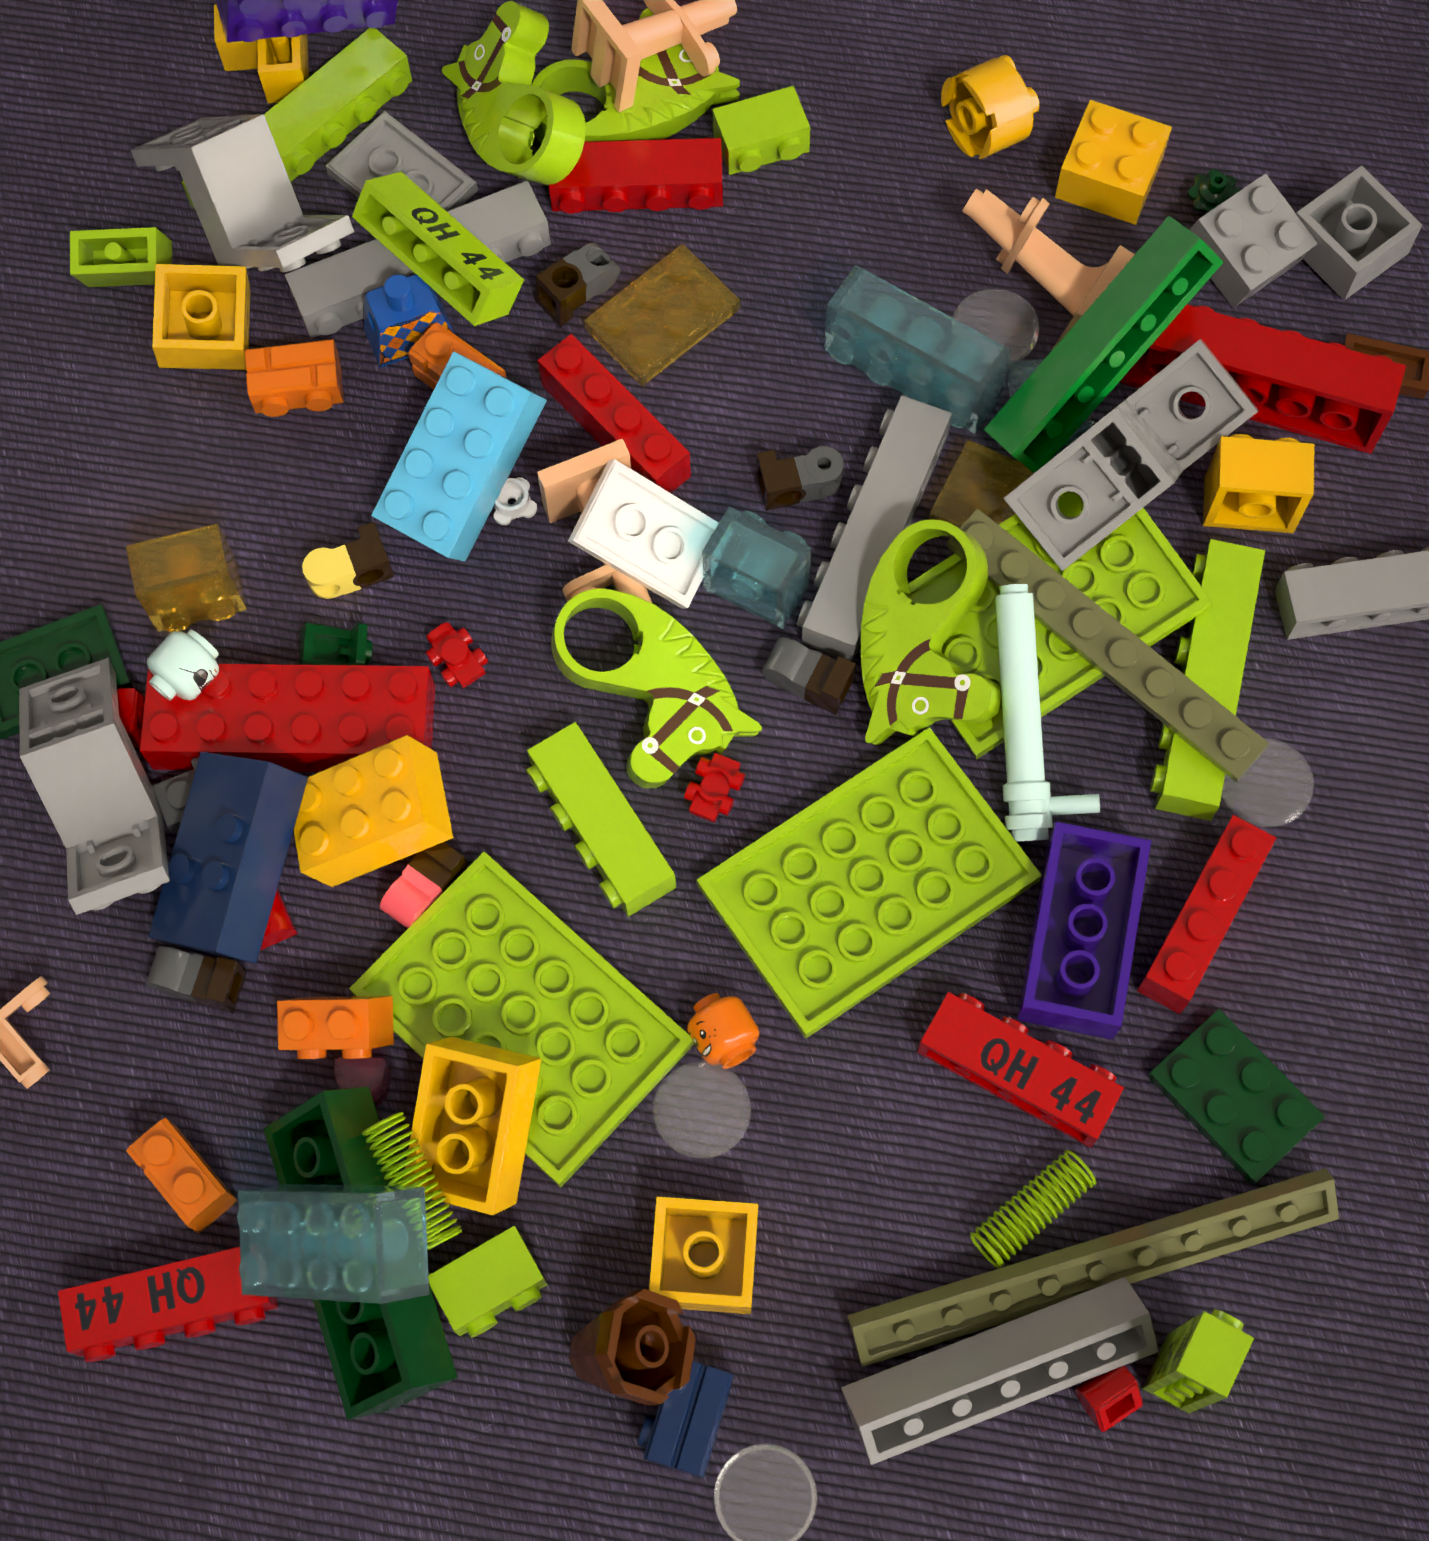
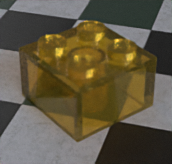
[126,524,247,632]

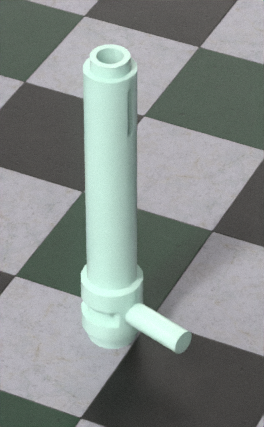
[995,584,1100,842]

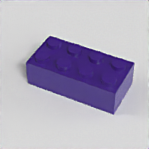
[216,0,398,43]
[1017,821,1152,1040]

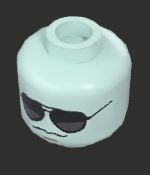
[147,630,219,701]

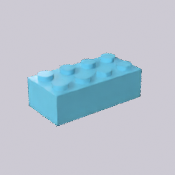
[371,351,547,561]

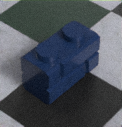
[637,1361,734,1479]

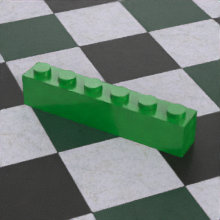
[984,216,1224,473]

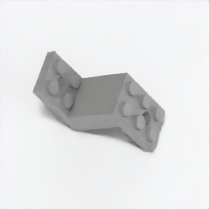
[131,114,354,272]
[1004,339,1259,571]
[19,657,170,915]

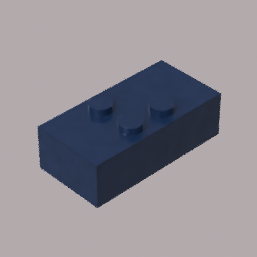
[148,752,308,964]

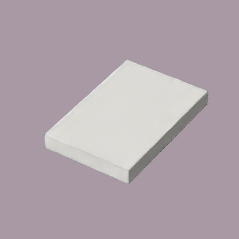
[568,459,727,609]

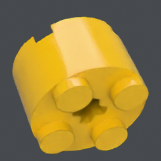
[941,55,1039,159]

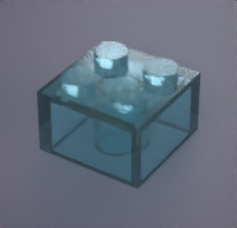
[702,506,811,629]

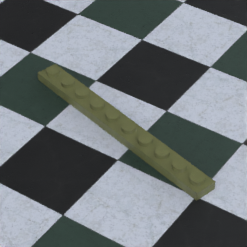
[847,1168,1339,1367]

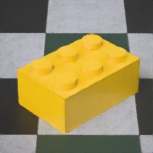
[294,735,453,887]
[402,1037,542,1215]

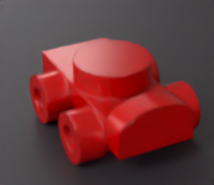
[425,622,488,689]
[684,753,746,823]

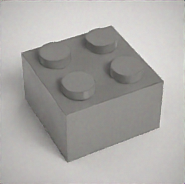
[1296,165,1422,301]
[1190,173,1318,308]

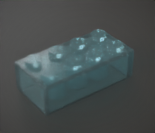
[824,265,1011,434]
[237,1184,429,1304]

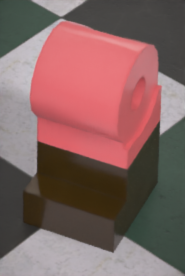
[380,842,468,929]

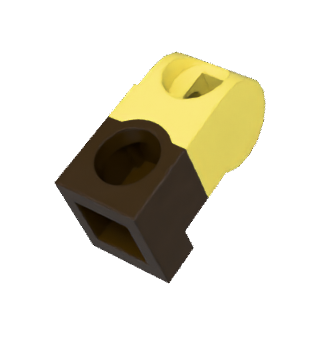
[302,522,395,599]

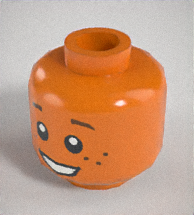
[687,993,760,1069]

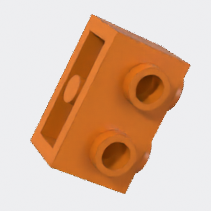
[277,996,394,1059]

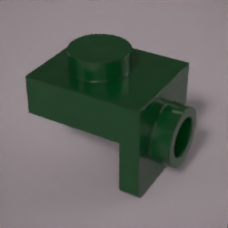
[298,622,372,666]

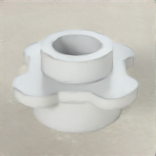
[494,478,537,525]

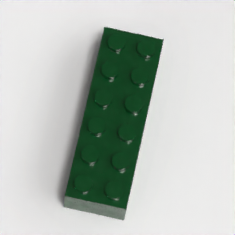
[263,1087,458,1420]

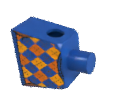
[364,275,456,368]

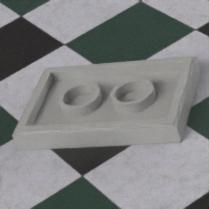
[325,111,478,211]

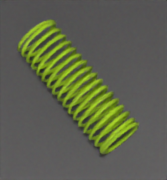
[362,1112,462,1253]
[970,1149,1096,1268]

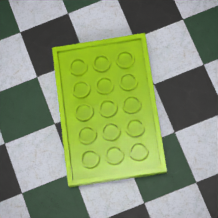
[908,491,1212,760]
[696,727,1042,1039]
[349,852,694,1188]

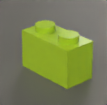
[712,86,810,175]
[70,227,172,287]
[427,1226,548,1338]

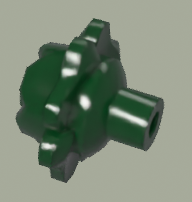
[1187,169,1240,213]

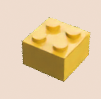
[1055,100,1172,225]
[152,264,251,370]
[1203,434,1315,533]
[649,1197,758,1314]

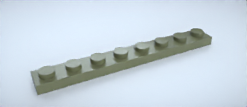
[947,508,1270,783]

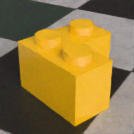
[214,5,309,103]

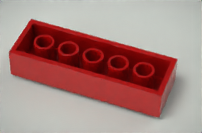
[1119,304,1406,454]
[140,664,436,772]

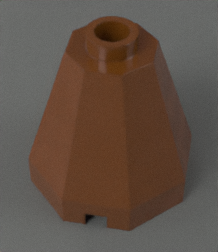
[568,1289,696,1406]

